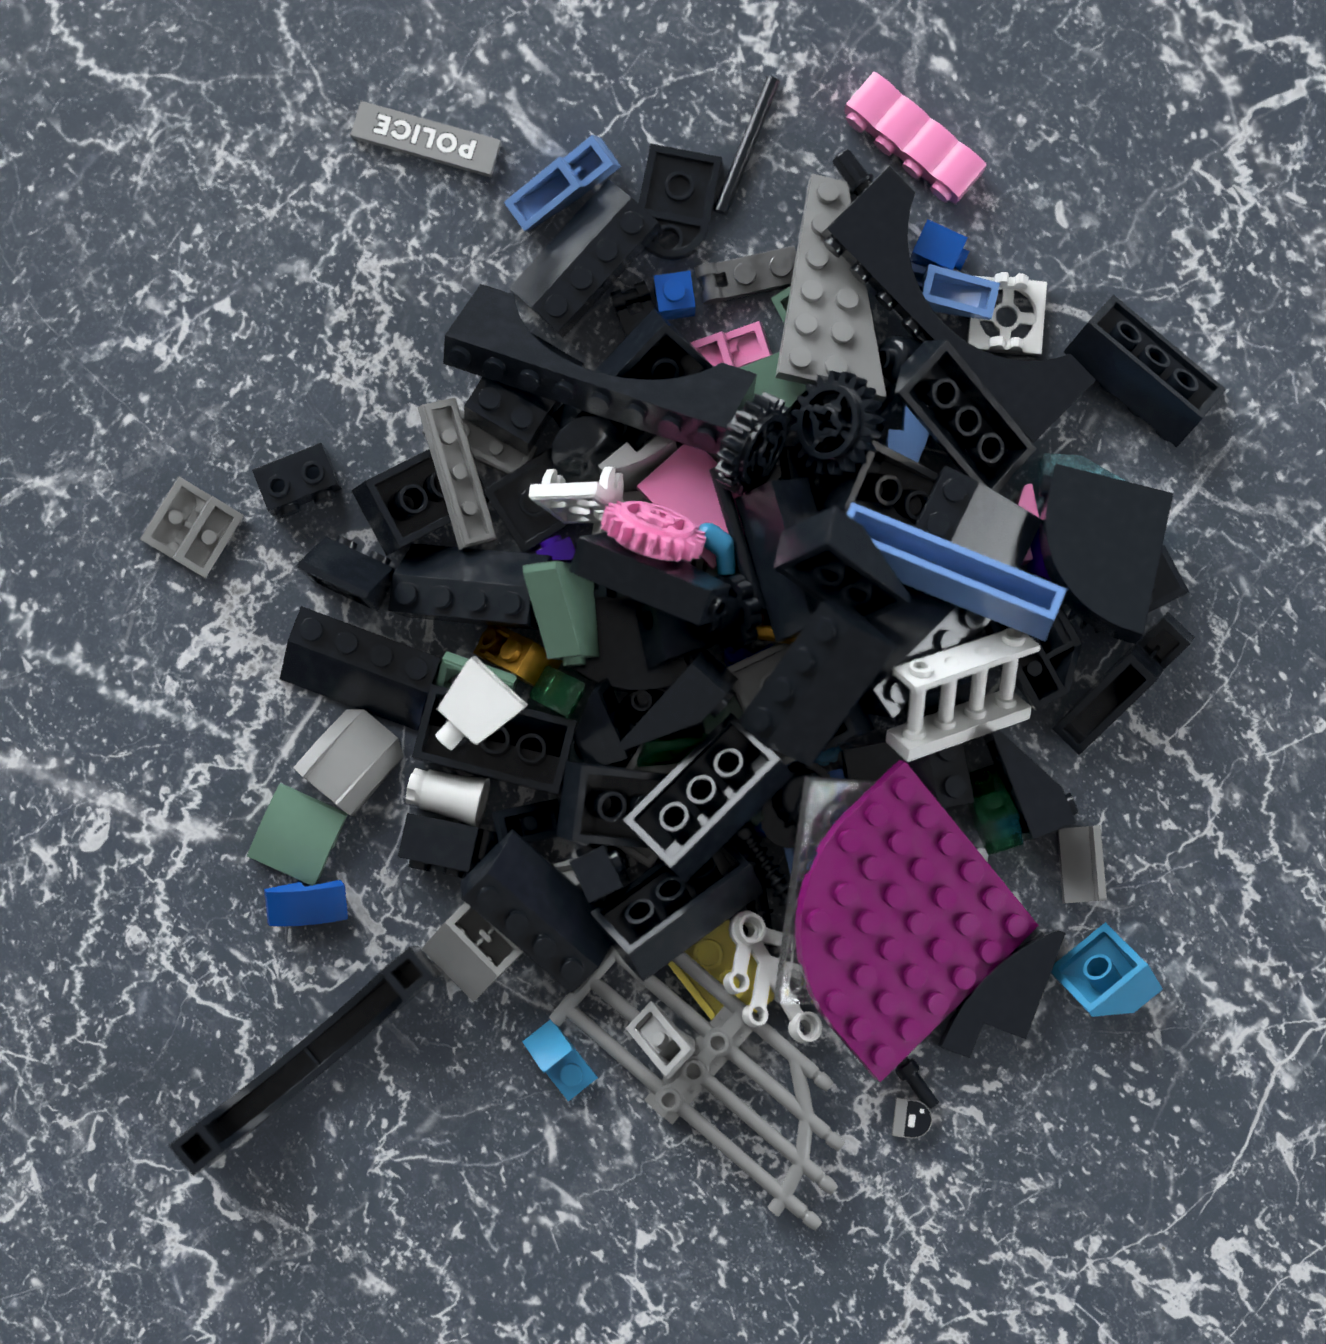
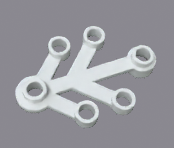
[723,911,822,1043]

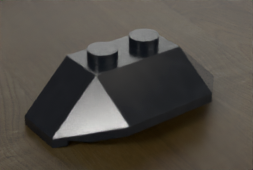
[984,569,1082,711]

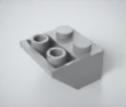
[421,902,524,1002]

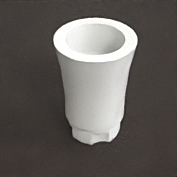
[405,768,490,827]

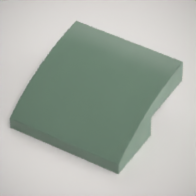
[247,783,348,886]

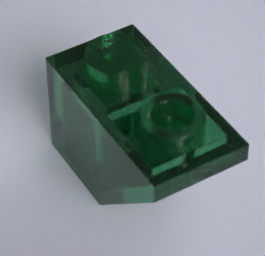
[968,765,1024,855]

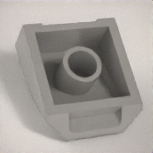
[293,709,404,817]

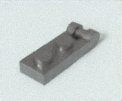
[694,245,796,305]

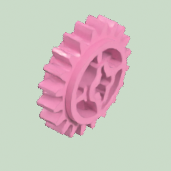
[600,501,707,561]

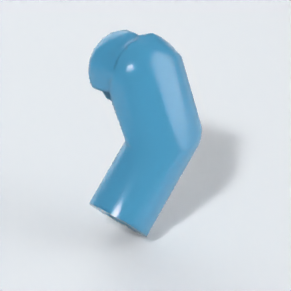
[698,523,736,575]

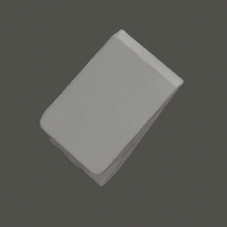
[625,1001,695,1079]

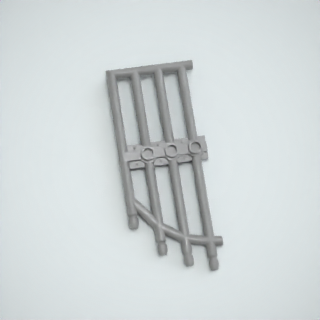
[549,945,845,1231]

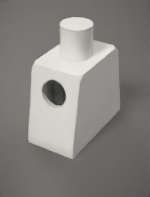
[435,656,528,750]

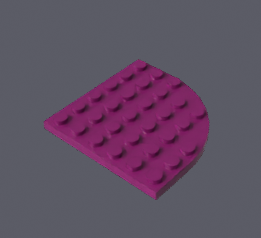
[795,760,1039,1082]

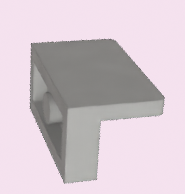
[1057,825,1107,903]

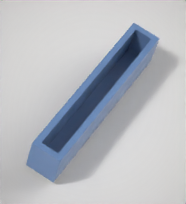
[847,502,1067,641]

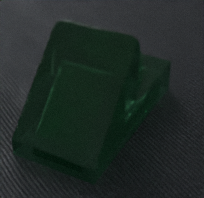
[530,666,587,719]

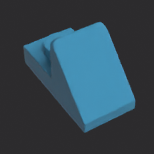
[522,1020,598,1101]

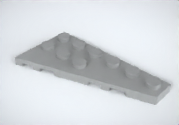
[775,174,887,403]

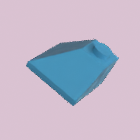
[1051,922,1163,1017]

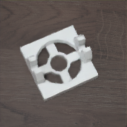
[967,272,1047,357]
[529,467,624,524]

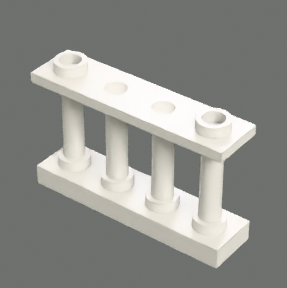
[886,628,1040,762]

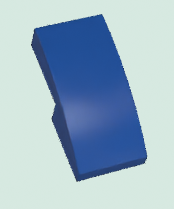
[264,880,348,926]

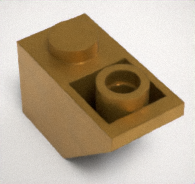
[473,625,562,692]

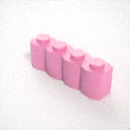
[844,72,987,204]

